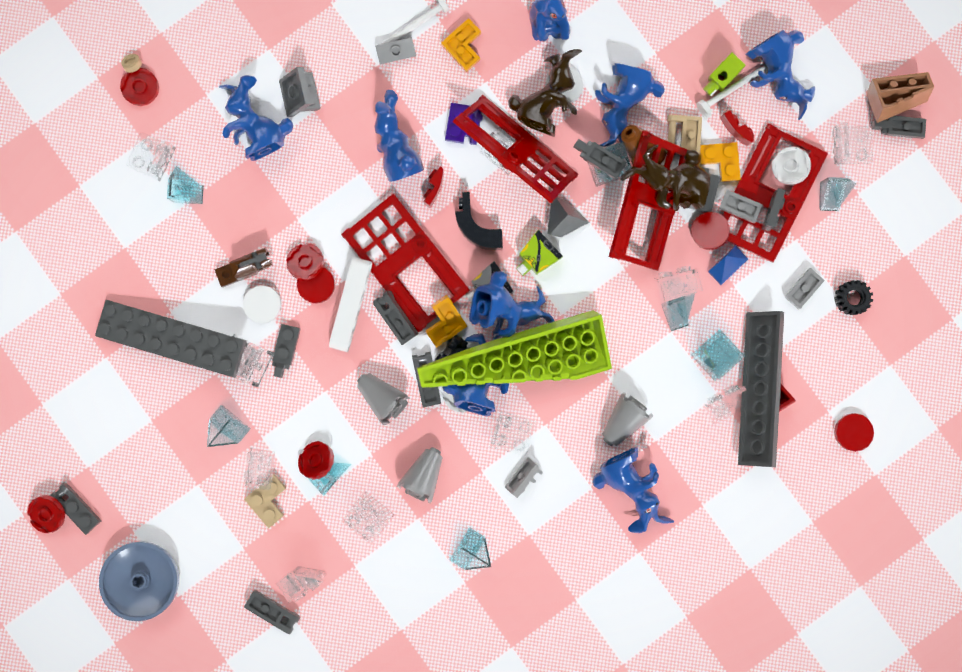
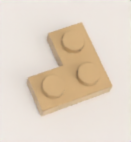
[244,474,286,529]

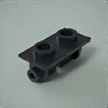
[435,334,468,361]

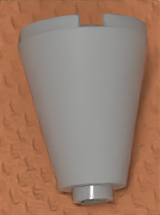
[357,373,410,425]
[602,392,653,446]
[396,447,443,504]

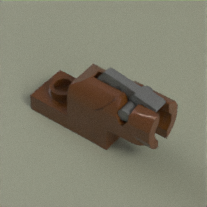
[214,247,273,288]

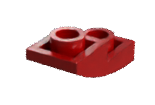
[720,110,755,146]
[423,166,444,208]

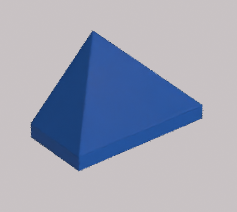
[708,245,748,285]

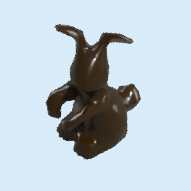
[508,49,583,137]
[620,145,710,211]

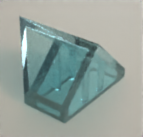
[167,166,204,204]
[819,177,857,211]
[661,292,696,332]
[207,405,251,447]
[308,463,352,496]
[449,527,491,570]

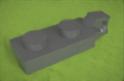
[870,116,927,139]
[573,138,627,180]
[272,324,301,378]

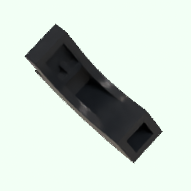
[455,192,503,251]

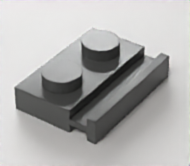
[762,188,786,232]

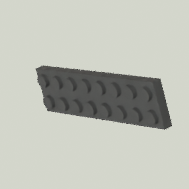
[95,300,247,378]
[738,311,785,468]

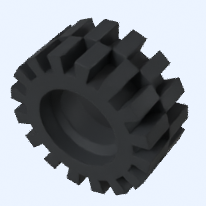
[834,280,874,315]

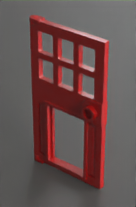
[453,95,579,203]
[722,124,828,263]
[608,131,688,271]
[341,193,470,333]

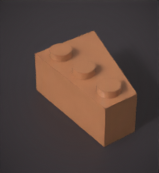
[866,72,934,123]

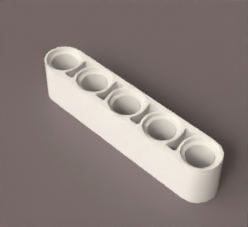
[329,257,372,353]

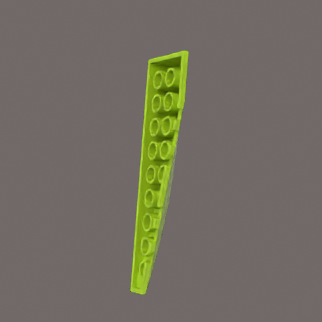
[417,310,612,388]

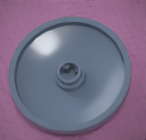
[99,541,179,621]

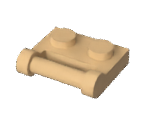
[667,115,702,154]

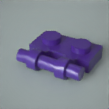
[445,103,483,145]

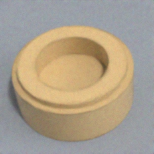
[121,54,142,73]

